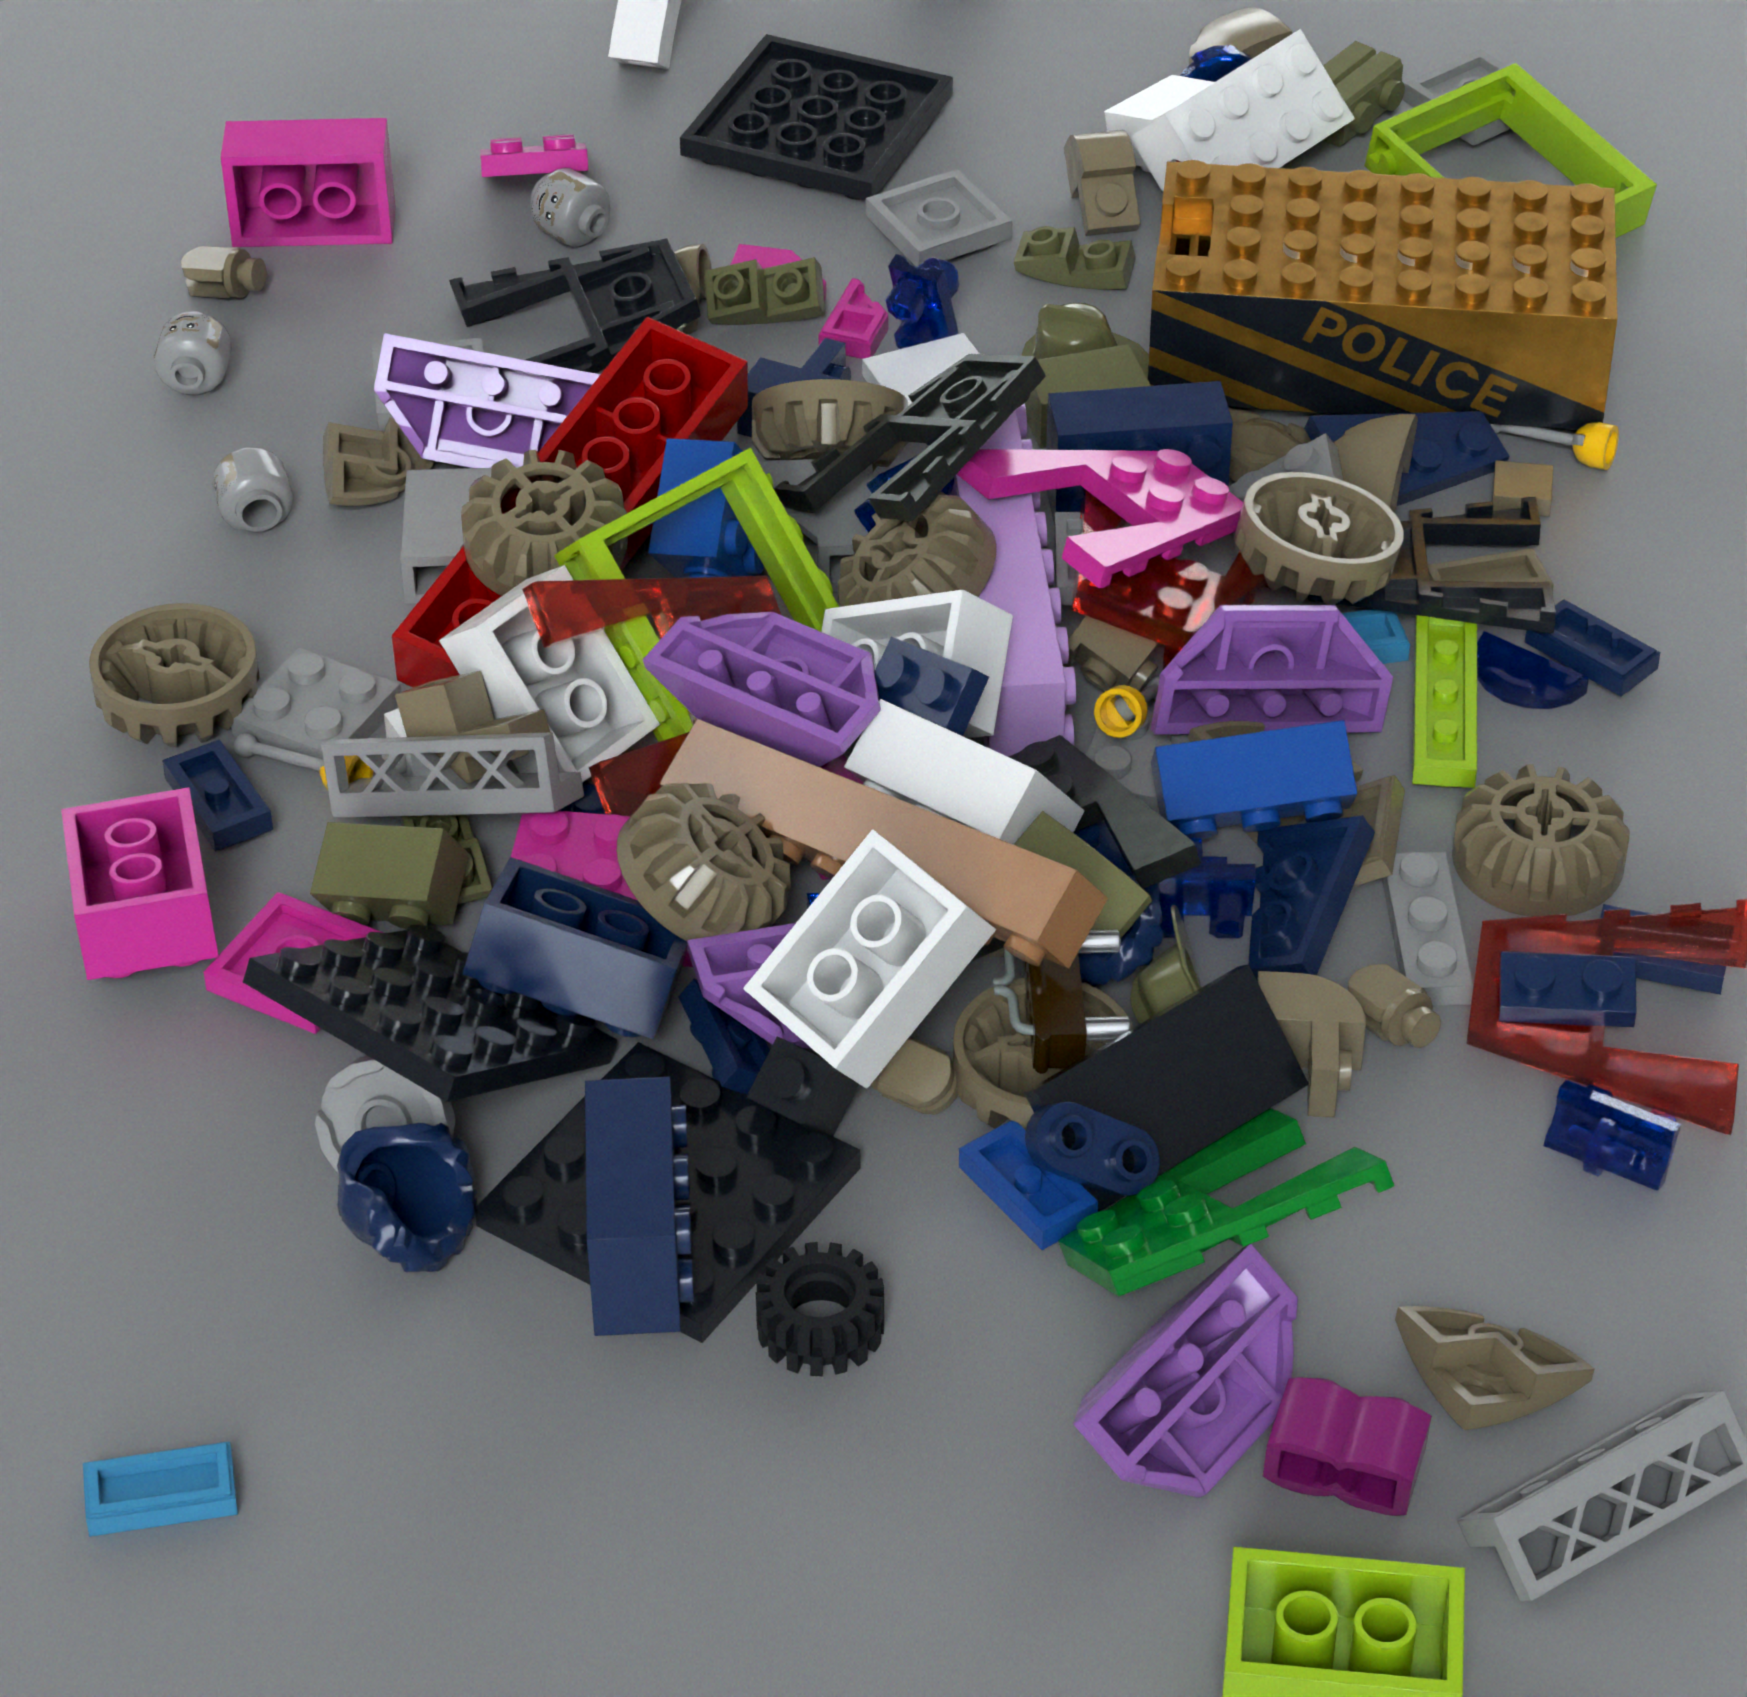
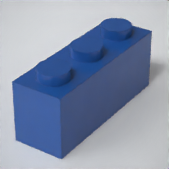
[1151,720,1358,841]

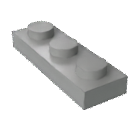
[1382,851,1474,1006]

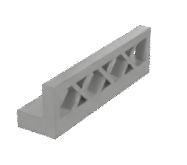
[321,732,584,818]
[1457,1390,1747,1602]

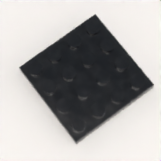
[680,34,953,200]
[243,925,617,1102]
[475,1042,860,1343]

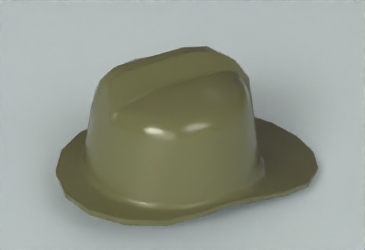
[1022,303,1149,379]
[1130,905,1202,1024]

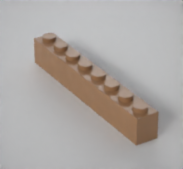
[659,719,1108,969]

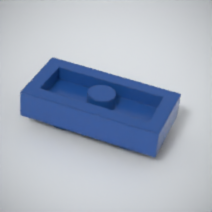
[959,1121,1098,1250]

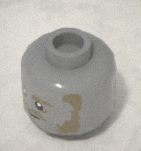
[530,167,610,247]
[154,312,232,395]
[212,447,293,532]

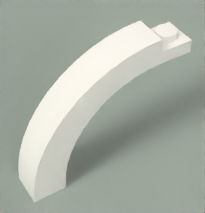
[608,0,682,69]

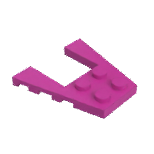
[957,449,1243,588]

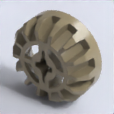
[752,379,908,472]
[461,449,628,596]
[1235,472,1404,605]
[838,492,996,607]
[89,603,260,747]
[1452,764,1630,918]
[617,783,791,941]
[953,977,1133,1130]

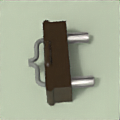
[994,929,1131,1074]

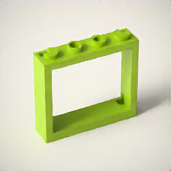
[1364,63,1657,238]
[554,447,839,763]

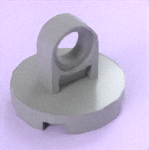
[315,1056,455,1174]

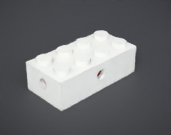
[1129,29,1355,192]

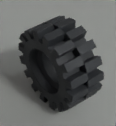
[755,1242,884,1377]

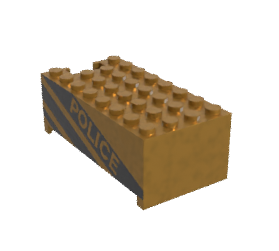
[1148,160,1618,430]

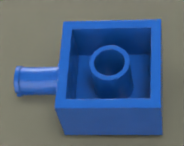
[648,438,774,621]

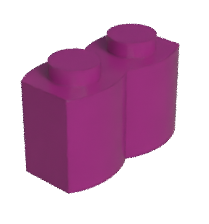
[1263,1377,1432,1516]

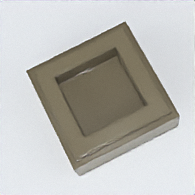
[1492,460,1553,517]

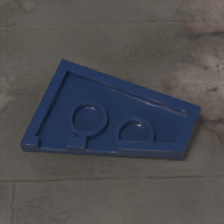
[1304,411,1510,507]
[1248,815,1375,981]

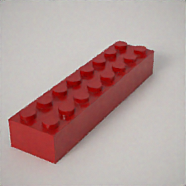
[392,317,748,688]

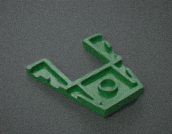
[1058,1108,1395,1297]

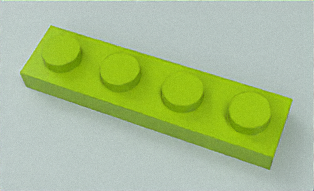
[1412,615,1477,788]

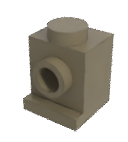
[1063,599,1159,692]

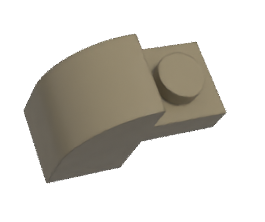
[1064,130,1141,236]
[395,671,550,783]
[1257,971,1366,1118]

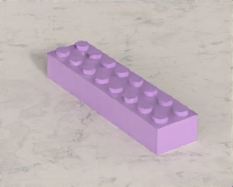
[943,404,1076,757]

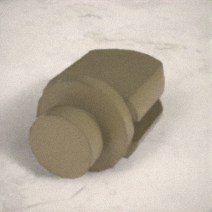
[180,246,267,298]
[1348,964,1441,1048]
[871,1036,958,1115]

